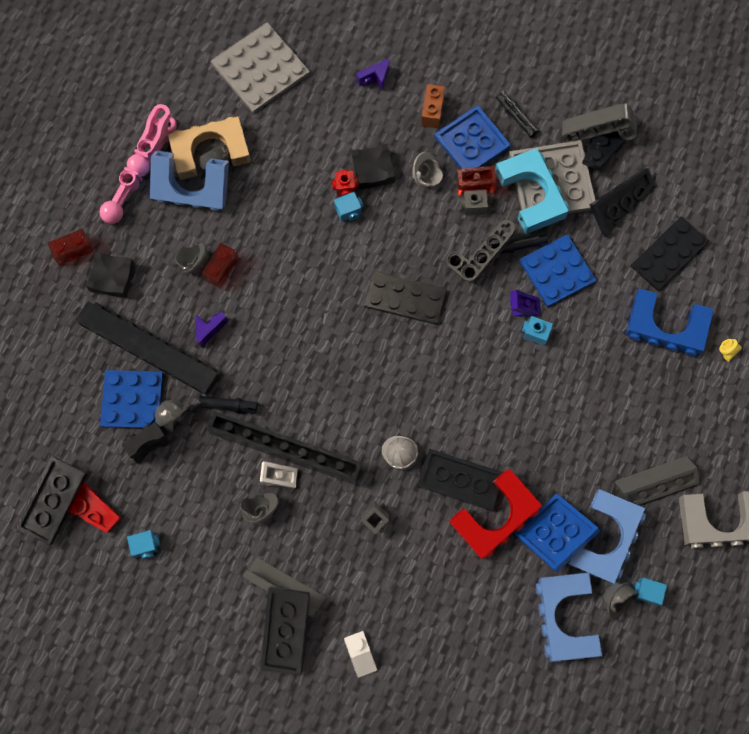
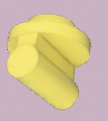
[719,339,742,362]

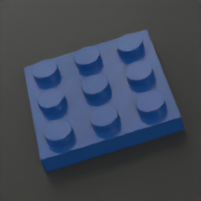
[434,105,511,177]
[519,234,596,307]
[100,370,163,429]
[514,493,600,573]

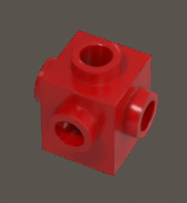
[332,170,359,198]

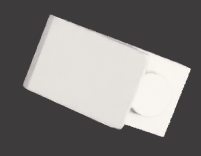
[260,462,298,488]
[344,631,377,678]

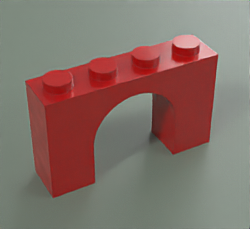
[448,469,542,559]

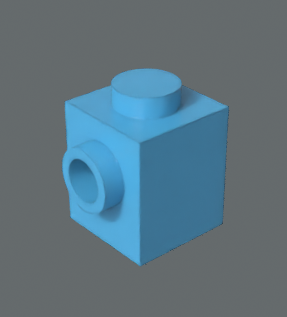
[334,192,364,222]
[522,316,553,346]
[127,530,160,559]

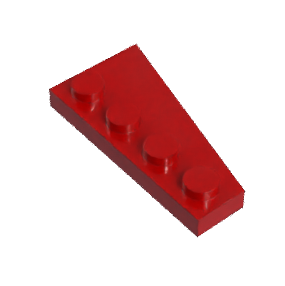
[69,482,122,533]

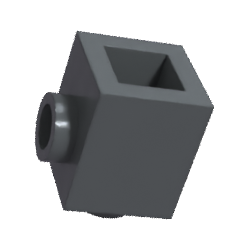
[460,190,488,215]
[361,501,389,534]

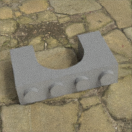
[679,491,749,548]

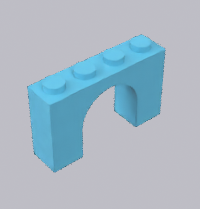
[495,148,569,234]

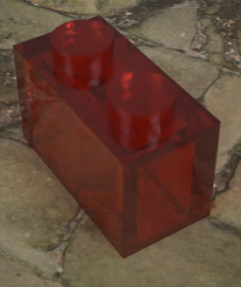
[456,166,497,195]
[48,228,94,266]
[201,243,239,289]

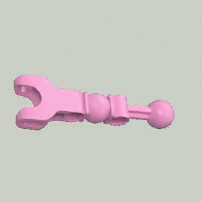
[100,104,177,224]

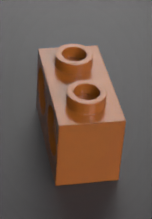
[421,84,445,128]

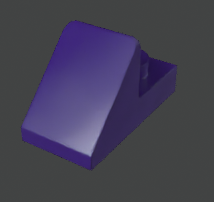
[356,59,390,91]
[510,290,541,317]
[196,312,228,348]

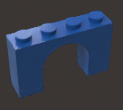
[625,289,713,357]

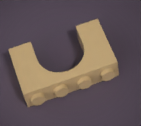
[168,117,251,180]

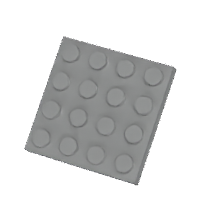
[211,23,310,113]
[509,140,595,214]

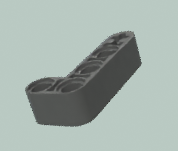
[562,104,637,143]
[447,220,516,283]

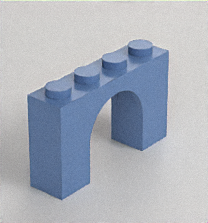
[150,151,229,210]
[568,489,646,583]
[536,573,602,662]

